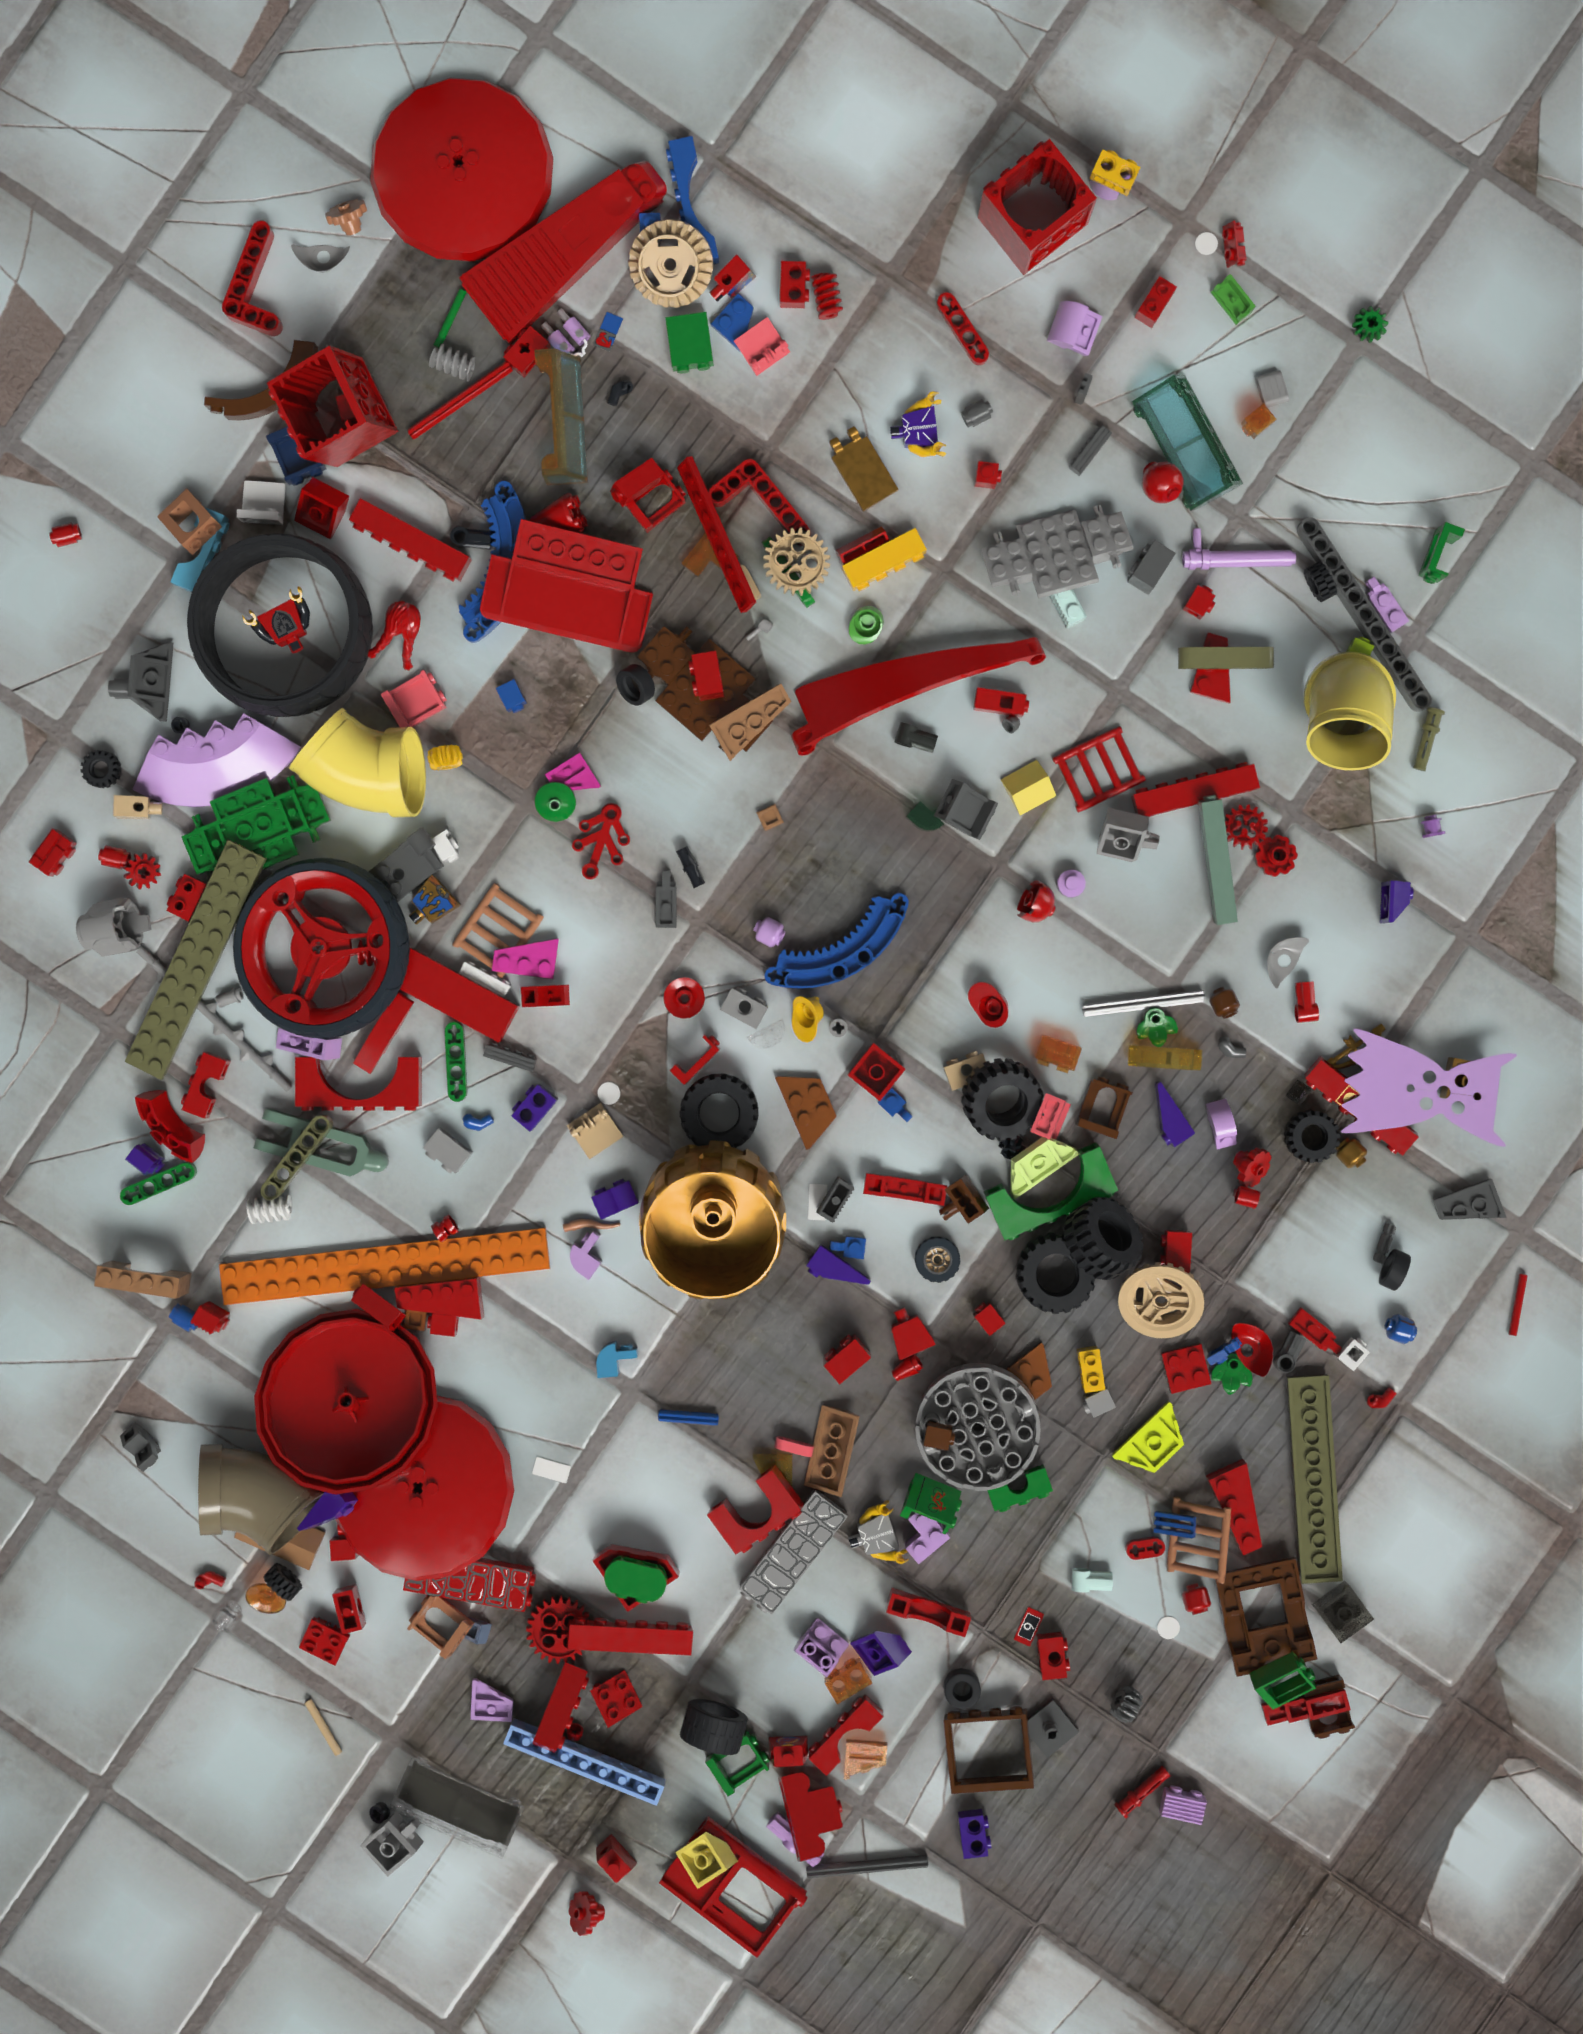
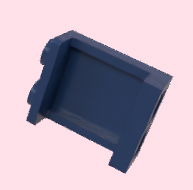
[266,426,327,486]

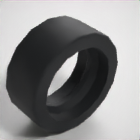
[616,664,655,706]
[1379,1249,1411,1291]

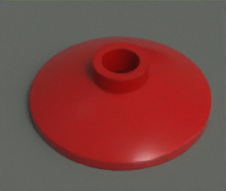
[664,977,705,1019]

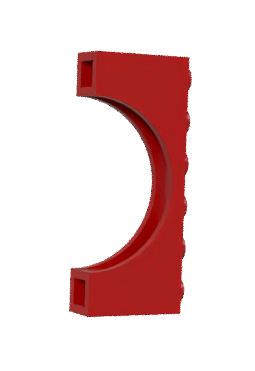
[295,1057,422,1111]

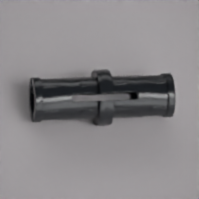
[676,846,705,888]

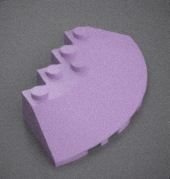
[133,713,301,807]

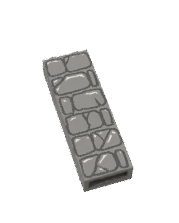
[739,1489,848,1614]

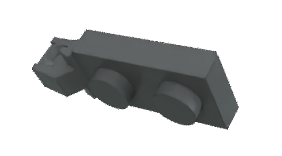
[656,871,677,928]

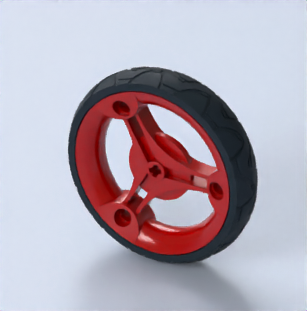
[233,858,410,1039]

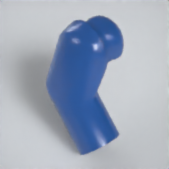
[462,1114,494,1131]

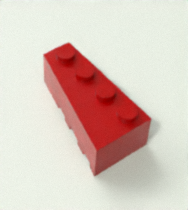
[395,1277,484,1320]
[1206,1459,1262,1556]

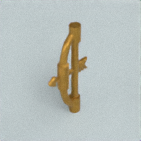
[1327,1024,1386,1069]

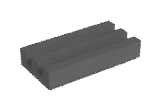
[1074,373,1093,405]

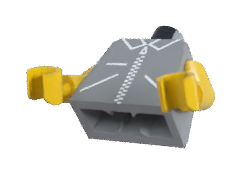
[848,1500,909,1564]

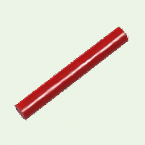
[1508,1274,1528,1336]

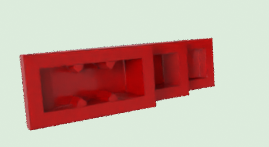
[353,992,414,1074]
[1261,1689,1351,1726]

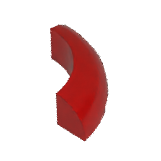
[135,1090,205,1163]

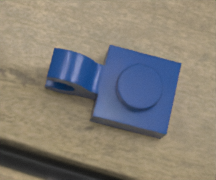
[878,1088,913,1122]
[829,1236,866,1259]

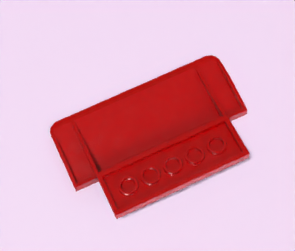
[480,519,653,653]

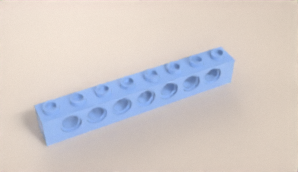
[503,1718,666,1806]

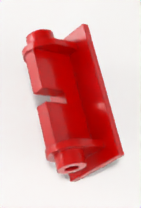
[1222,220,1247,268]

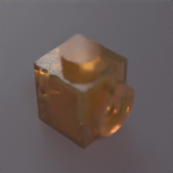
[1241,403,1277,439]

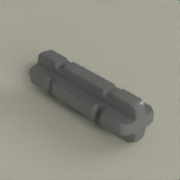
[1373,1223,1396,1264]

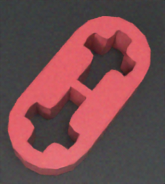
[774,1436,814,1457]

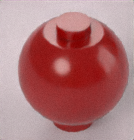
[1142,461,1184,504]

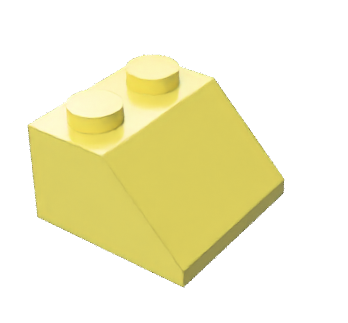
[675,1832,738,1889]

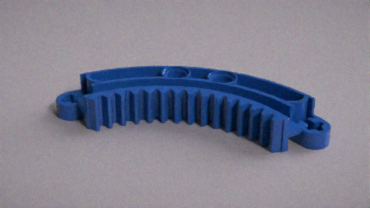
[459,481,527,643]
[765,893,909,989]

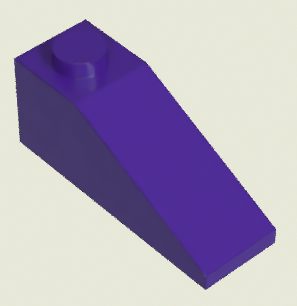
[1155,1081,1195,1147]
[806,1244,871,1285]
[297,1492,358,1531]

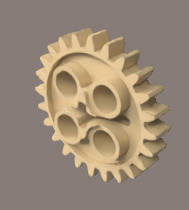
[763,528,830,596]

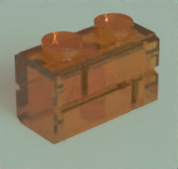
[1033,1034,1082,1074]

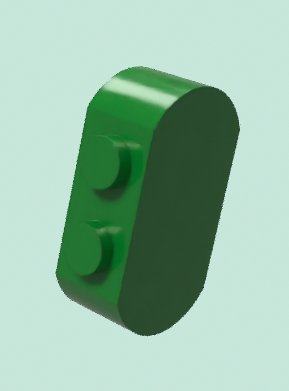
[604,1556,667,1603]

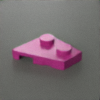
[545,752,601,790]

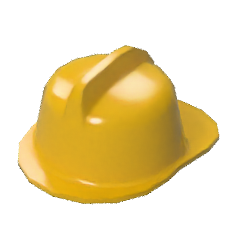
[792,996,824,1043]

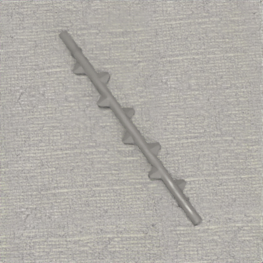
[136,947,292,1092]

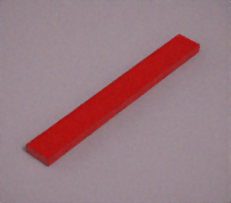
[677,456,757,613]

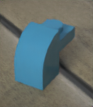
[596,1341,638,1378]

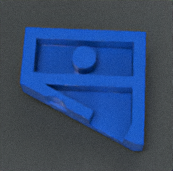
[711,293,754,352]

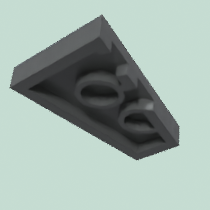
[1432,1179,1507,1220]

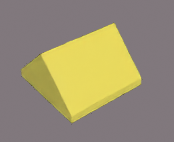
[1001,760,1056,816]

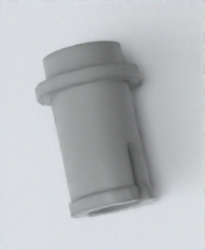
[215,987,244,1008]

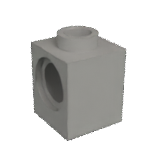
[1082,1386,1116,1418]

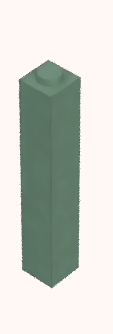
[1198,795,1238,925]

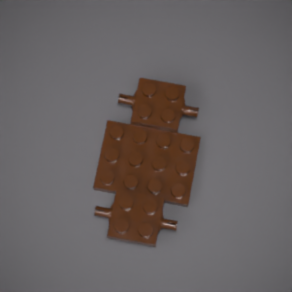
[637,626,773,753]

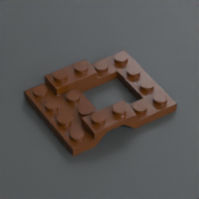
[1215,1557,1318,1677]

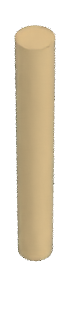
[304,1699,342,1756]

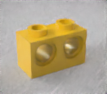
[1090,149,1141,196]
[1077,1346,1105,1393]

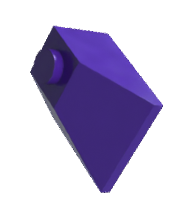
[1380,880,1414,924]
[850,1631,912,1676]

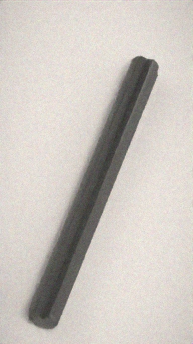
[806,1855,929,1878]

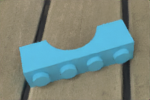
[170,507,230,592]

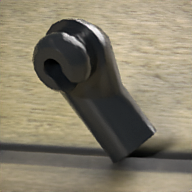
[607,380,633,406]

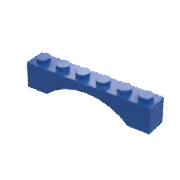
[666,136,719,264]

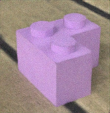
[904,1511,950,1564]

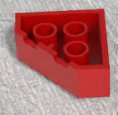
[593,1544,680,1612]

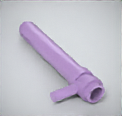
[1182,528,1296,570]

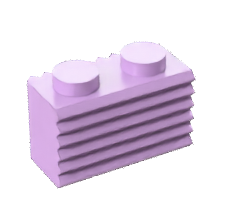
[1159,1785,1207,1825]

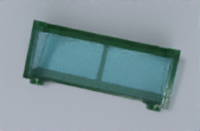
[1132,375,1243,511]

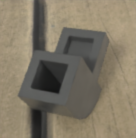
[120,1422,161,1472]

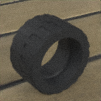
[680,1699,748,1755]

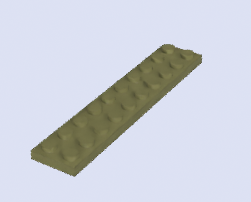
[1286,1374,1343,1584]

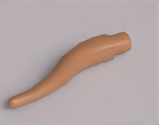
[563,1218,620,1232]

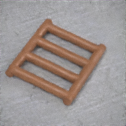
[452,883,544,979]
[1167,1497,1231,1584]

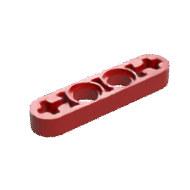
[937,292,989,365]

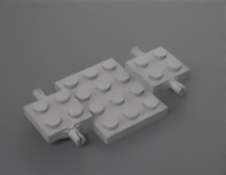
[981,505,1133,598]

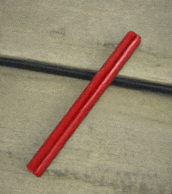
[407,362,513,439]

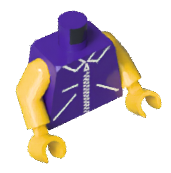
[890,391,946,457]

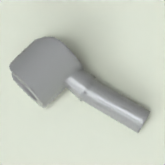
[745,620,773,641]

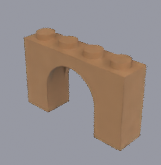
[94,1261,192,1299]

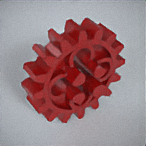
[1225,804,1268,850]

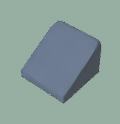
[464,1617,491,1644]

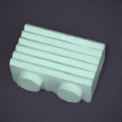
[1050,589,1087,629]

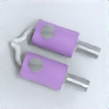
[541,308,590,359]

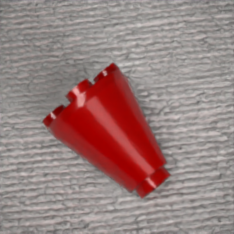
[529,493,588,533]

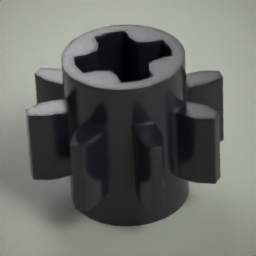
[998,1135,1026,1160]

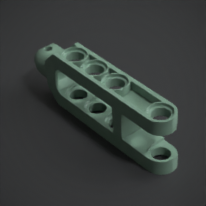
[253,1108,389,1177]

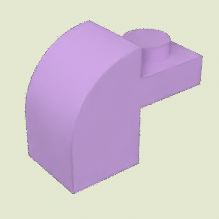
[1206,1099,1237,1149]
[570,1230,602,1280]

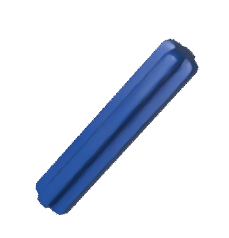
[658,1409,719,1425]

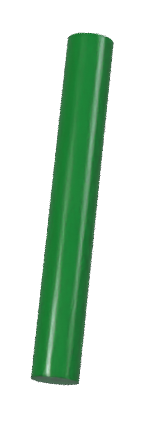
[433,289,467,348]

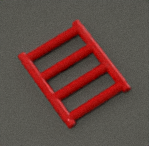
[1052,726,1146,813]

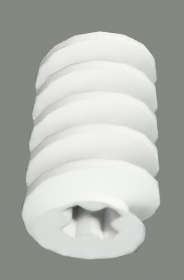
[246,1194,292,1224]

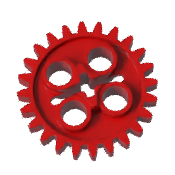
[526,1595,592,1664]

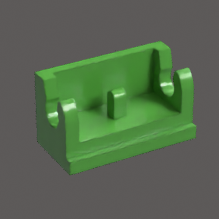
[1211,274,1256,325]

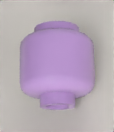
[753,917,786,947]

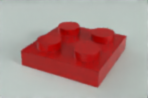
[1161,1343,1211,1394]

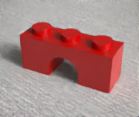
[181,1052,231,1119]

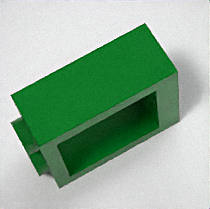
[1249,1651,1316,1710]

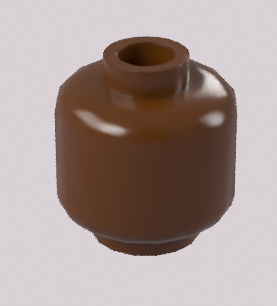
[1209,987,1240,1019]

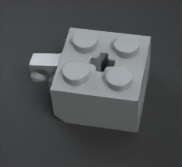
[1096,808,1160,862]
[360,1811,424,1876]

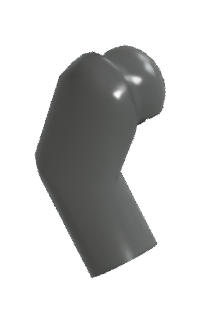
[1218,1036,1246,1058]

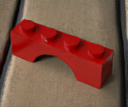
[885,1587,971,1637]
[809,1694,884,1776]

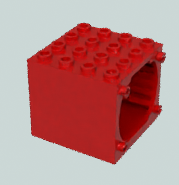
[978,138,1097,275]
[267,345,399,467]

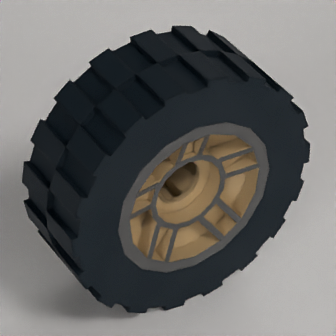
[915,1236,961,1283]

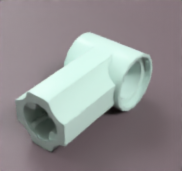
[1071,1568,1113,1592]

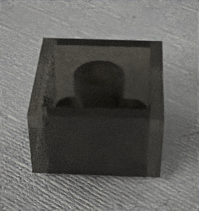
[1312,1580,1374,1644]

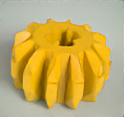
[427,745,463,771]

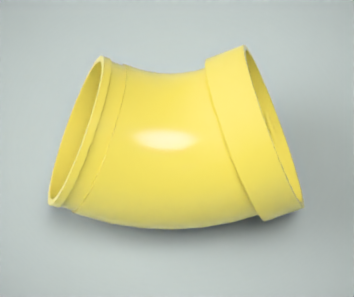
[1304,652,1396,770]
[289,708,426,818]

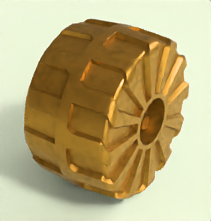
[639,1141,786,1299]

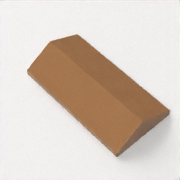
[804,1405,860,1497]
[234,1527,326,1570]

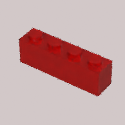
[532,1662,589,1753]

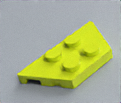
[1111,1401,1184,1473]

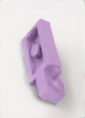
[1365,577,1409,633]

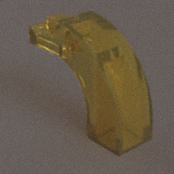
[1128,1045,1202,1070]

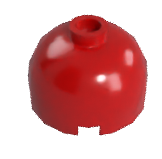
[1017,880,1056,923]

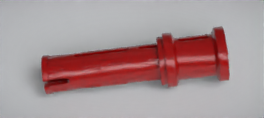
[1114,1766,1171,1819]

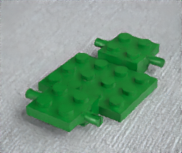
[181,775,331,875]

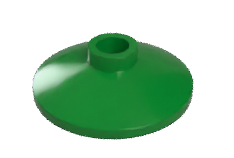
[535,782,576,822]

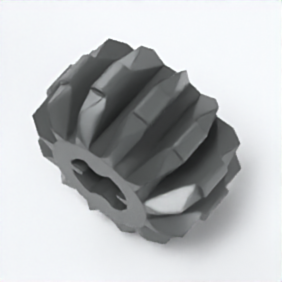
[1110,1686,1143,1723]

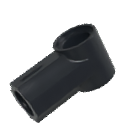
[450,526,493,550]

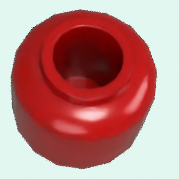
[1181,1583,1211,1615]

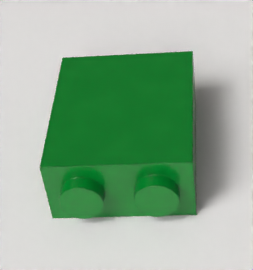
[665,312,714,374]

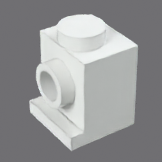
[432,829,460,863]
[1334,1337,1370,1371]

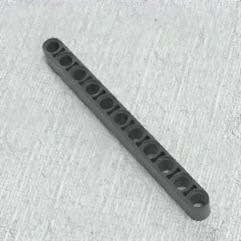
[1297,517,1432,712]

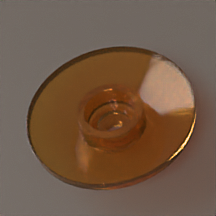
[245,1583,286,1614]

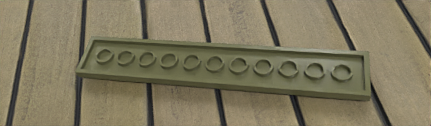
[125,840,267,1080]

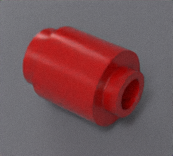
[49,522,82,548]
[98,845,131,869]

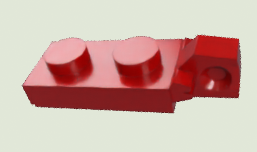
[1288,1307,1342,1354]

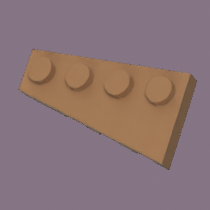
[709,683,792,761]

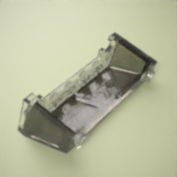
[389,1756,525,1859]

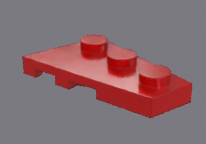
[1190,632,1231,704]

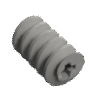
[429,344,475,382]

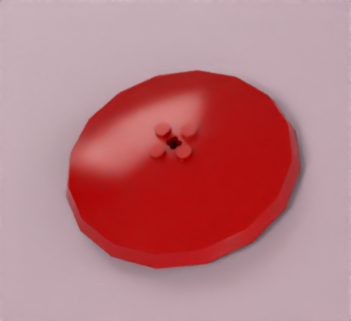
[370,78,554,261]
[254,1309,438,1495]
[335,1395,515,1581]

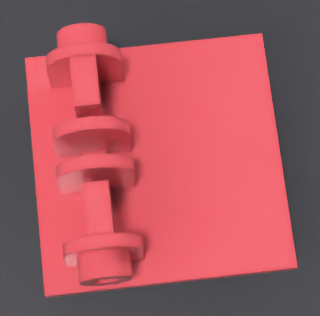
[734,317,790,376]

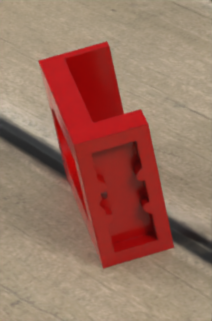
[626,469,686,533]
[669,1035,720,1085]

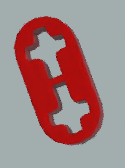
[1125,1536,1165,1560]

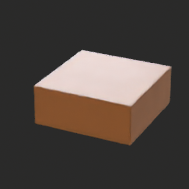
[404,1310,428,1331]

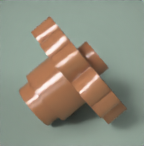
[325,199,367,235]

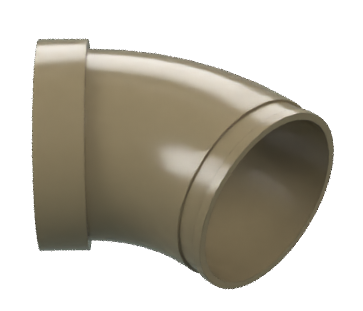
[198,1444,324,1555]

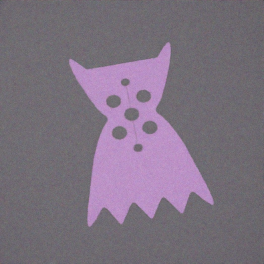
[1341,1029,1517,1147]

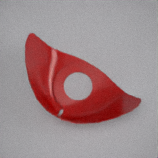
[1231,1323,1273,1377]

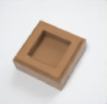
[756,804,784,832]

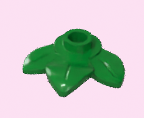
[1137,1007,1178,1048]
[1211,1353,1253,1395]

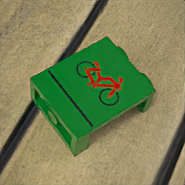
[900,1473,962,1535]

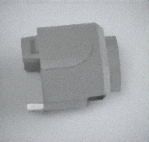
[76,898,152,957]

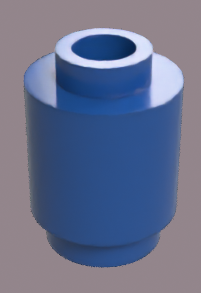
[169,1304,198,1332]

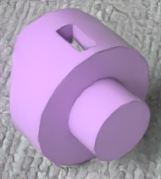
[1057,870,1086,898]

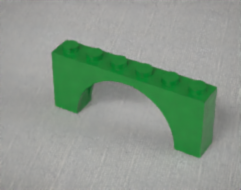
[983,1142,1118,1240]

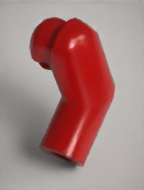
[1367,1387,1397,1408]

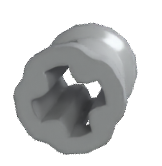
[829,1019,848,1037]

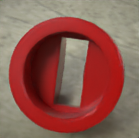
[566,1723,583,1742]

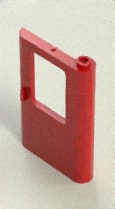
[659,1816,808,1958]

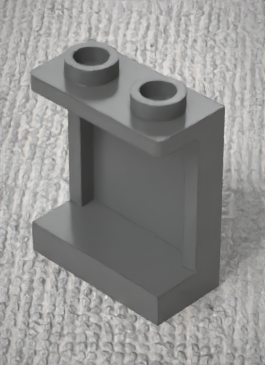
[934,779,998,840]

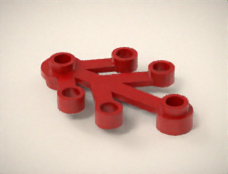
[572,803,630,880]

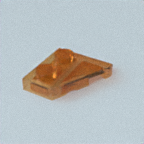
[844,1739,888,1780]

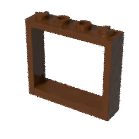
[943,1706,1034,1794]

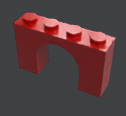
[707,1464,804,1555]

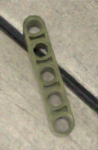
[1178,647,1274,669]
[261,1115,333,1200]

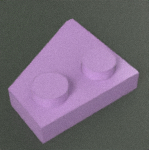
[470,1678,513,1722]

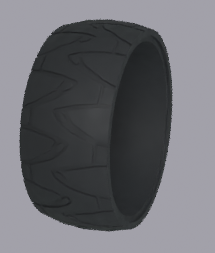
[187,533,373,717]

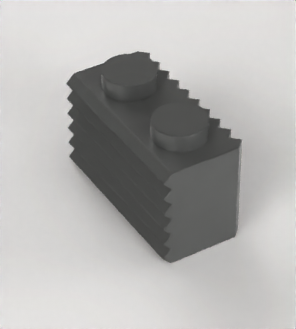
[816,1176,854,1223]

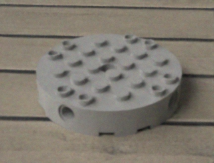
[916,1363,1041,1491]

